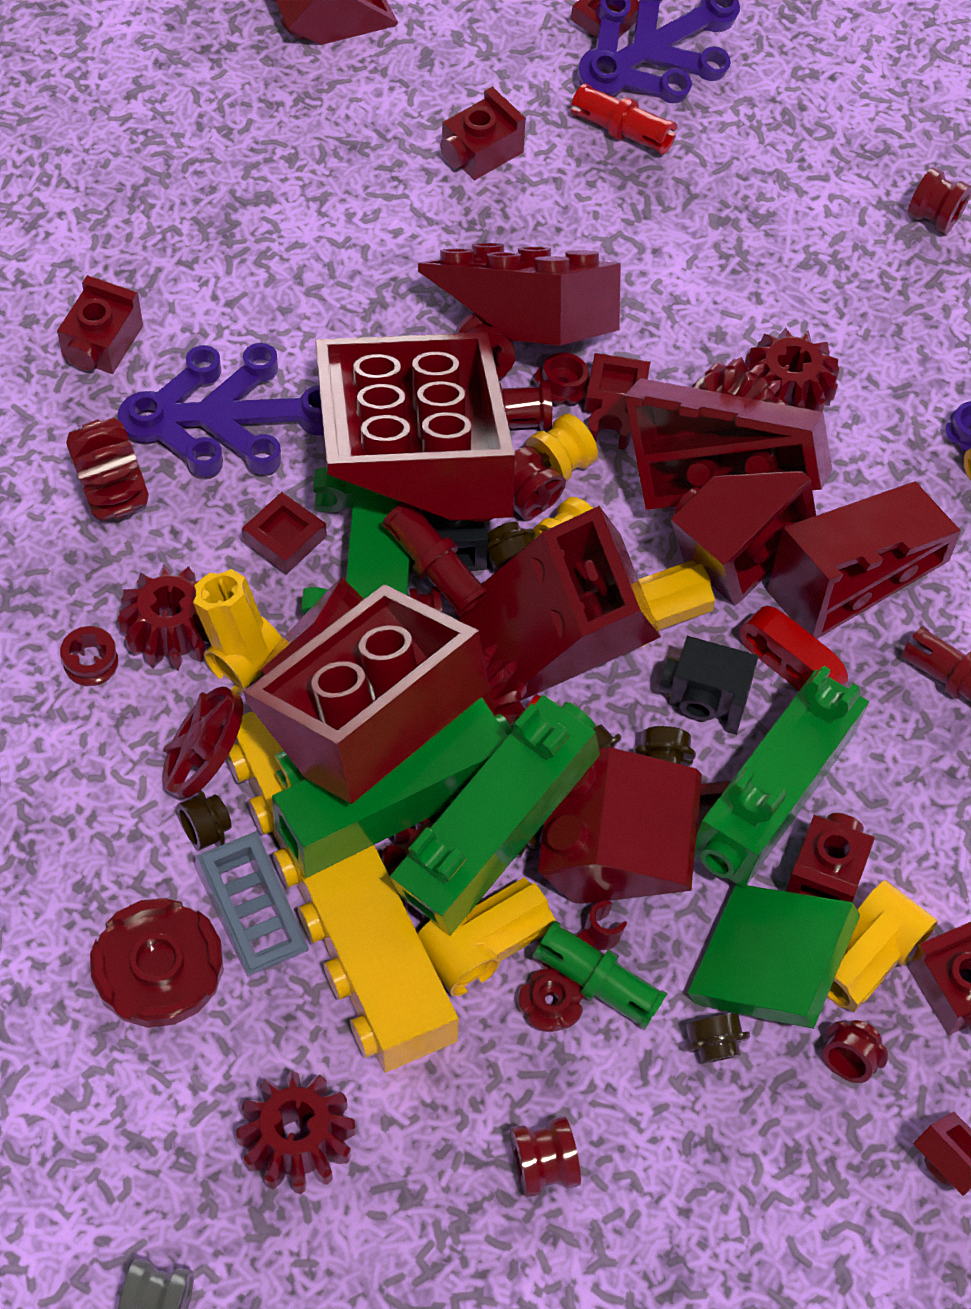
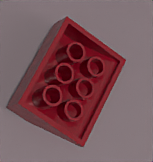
[315,332,515,522]

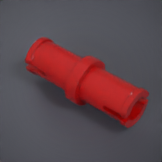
[571,83,677,155]

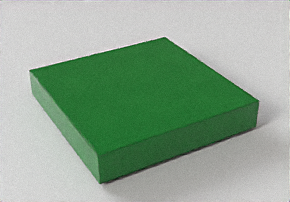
[687,884,860,1029]

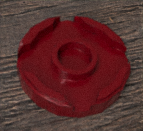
[90,898,224,1028]

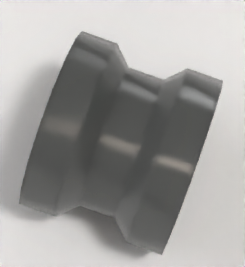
[118,1258,194,1309]

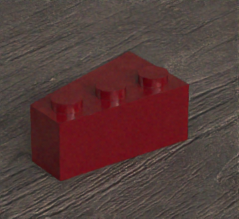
[624,378,832,510]
[767,481,961,639]

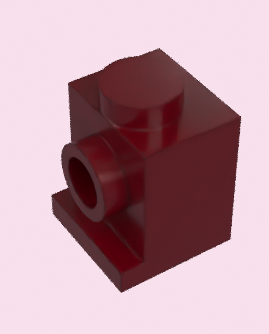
[440,86,526,181]
[57,275,143,374]
[786,813,875,902]
[908,921,971,1036]

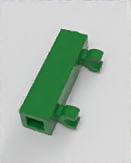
[301,467,412,615]
[695,666,870,889]
[390,694,600,936]
[272,697,513,879]

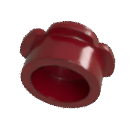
[535,352,590,404]
[518,969,583,1032]
[822,1020,888,1083]

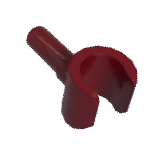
[539,900,627,969]

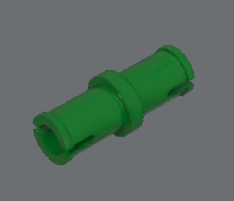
[532,920,668,1030]

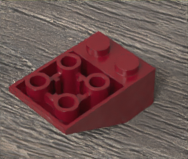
[418,243,621,346]
[458,506,661,701]

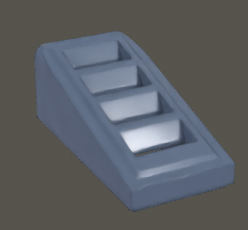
[194,831,309,977]

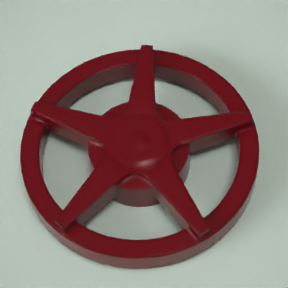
[162,686,244,799]

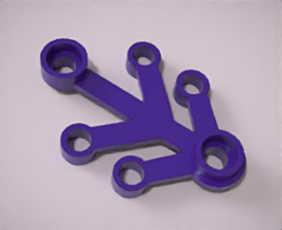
[577,0,740,103]
[118,343,324,477]

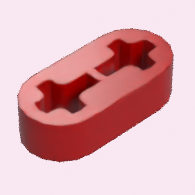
[739,605,848,691]

